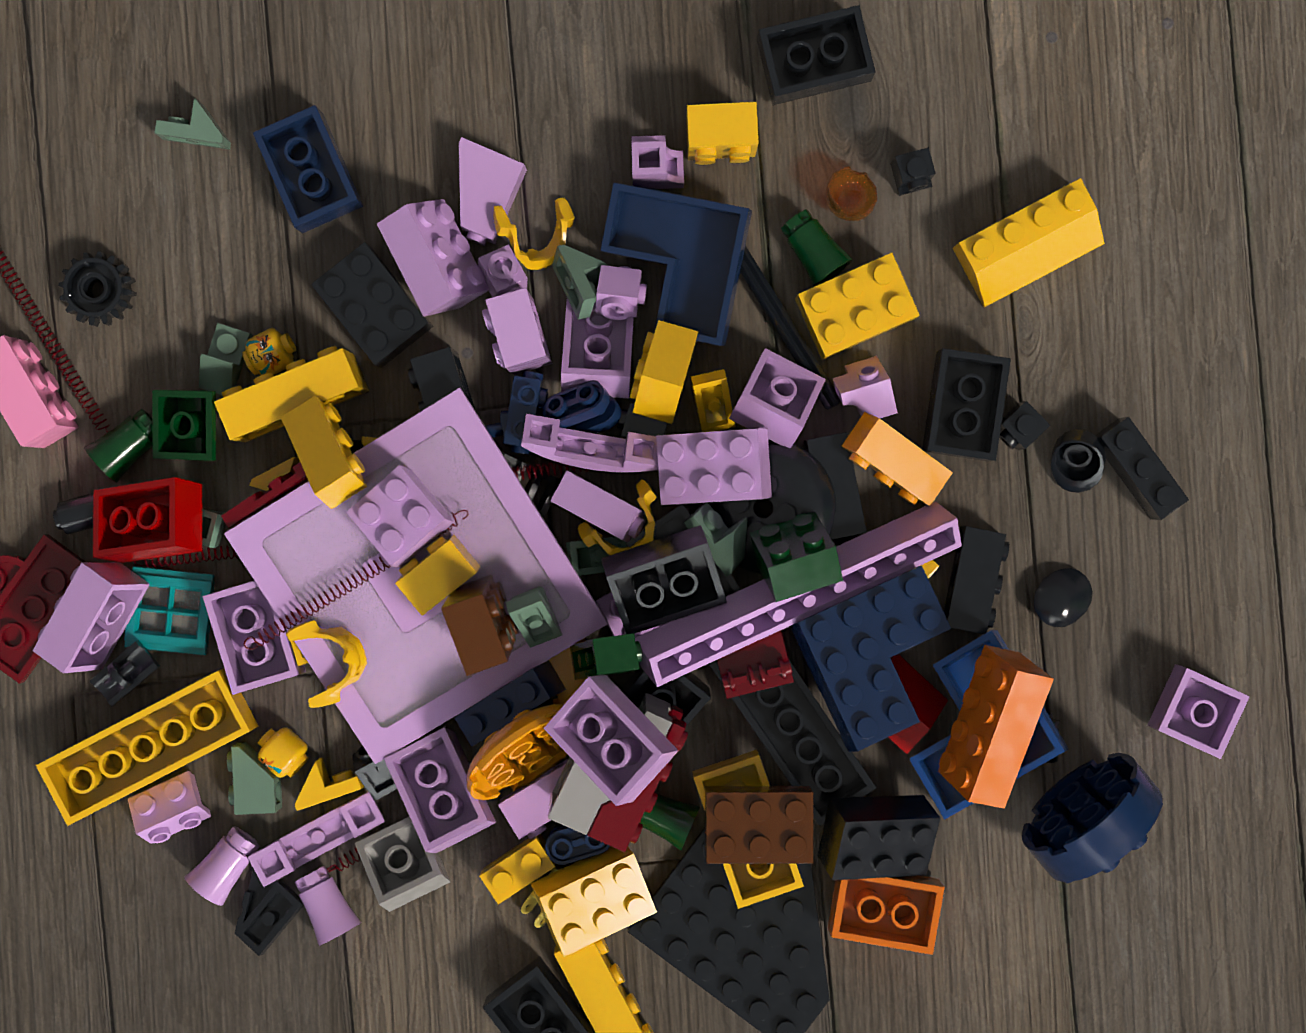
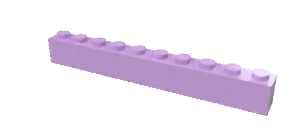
[635,501,962,687]

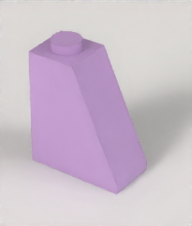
[459,137,527,246]
[551,471,645,542]

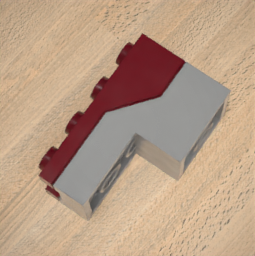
[548,693,688,852]

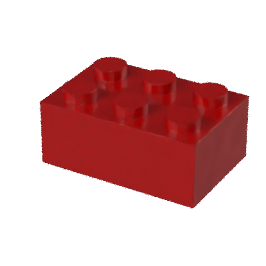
[93,477,202,563]

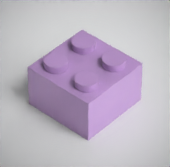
[729,348,826,448]
[346,465,455,568]
[1147,664,1249,759]

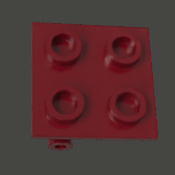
[717,630,794,699]

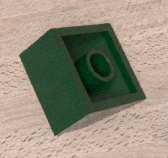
[152,390,216,461]

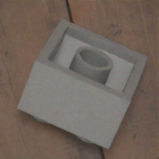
[355,816,450,912]

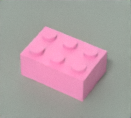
[0,335,79,448]

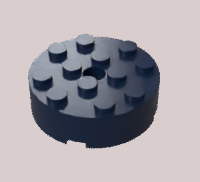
[1022,753,1163,883]

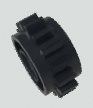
[58,251,137,327]

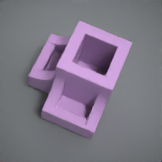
[631,135,684,189]
[832,356,898,418]

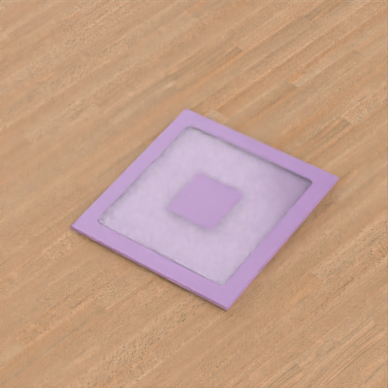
[224,387,608,764]

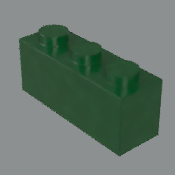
[570,633,642,680]

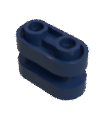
[542,381,622,434]
[545,824,610,865]

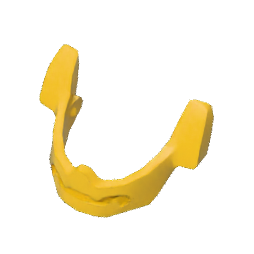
[493,197,575,270]
[578,479,657,555]
[286,620,367,708]

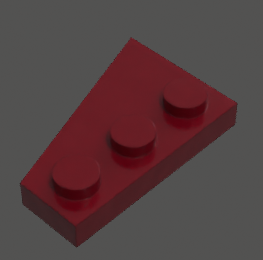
[221,462,308,528]

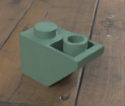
[227,742,282,815]

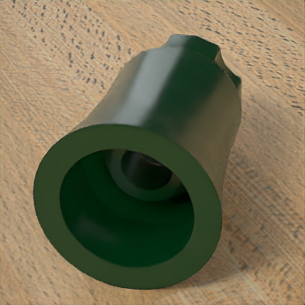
[781,209,853,287]
[84,409,153,483]
[640,792,700,850]

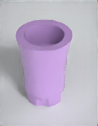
[185,826,260,906]
[295,866,362,946]

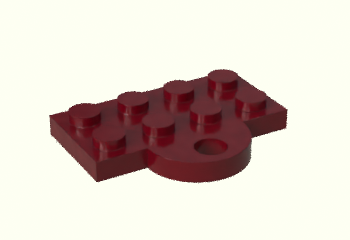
[0,534,86,684]

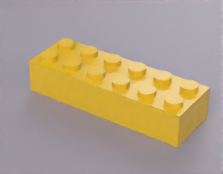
[36,668,259,826]

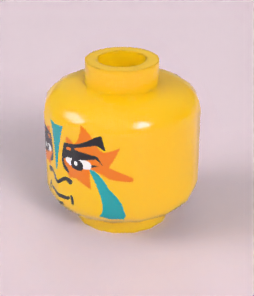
[242,328,296,375]
[258,727,309,778]

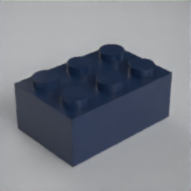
[253,105,364,234]

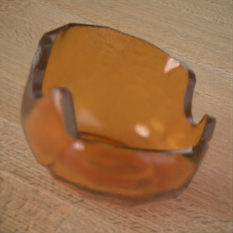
[826,167,877,221]

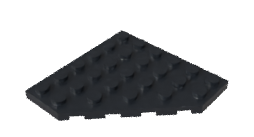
[628,784,830,1033]

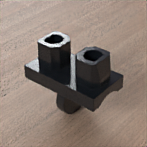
[90,641,160,707]

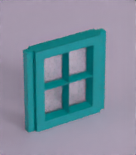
[124,566,215,655]

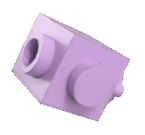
[478,244,528,297]
[596,265,647,320]

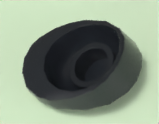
[1051,429,1106,493]
[1033,568,1093,627]

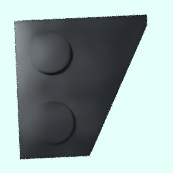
[234,865,304,956]

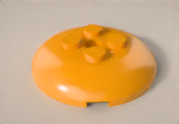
[466,704,568,800]

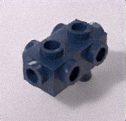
[485,371,548,455]

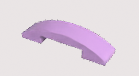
[521,414,658,472]
[248,792,385,887]

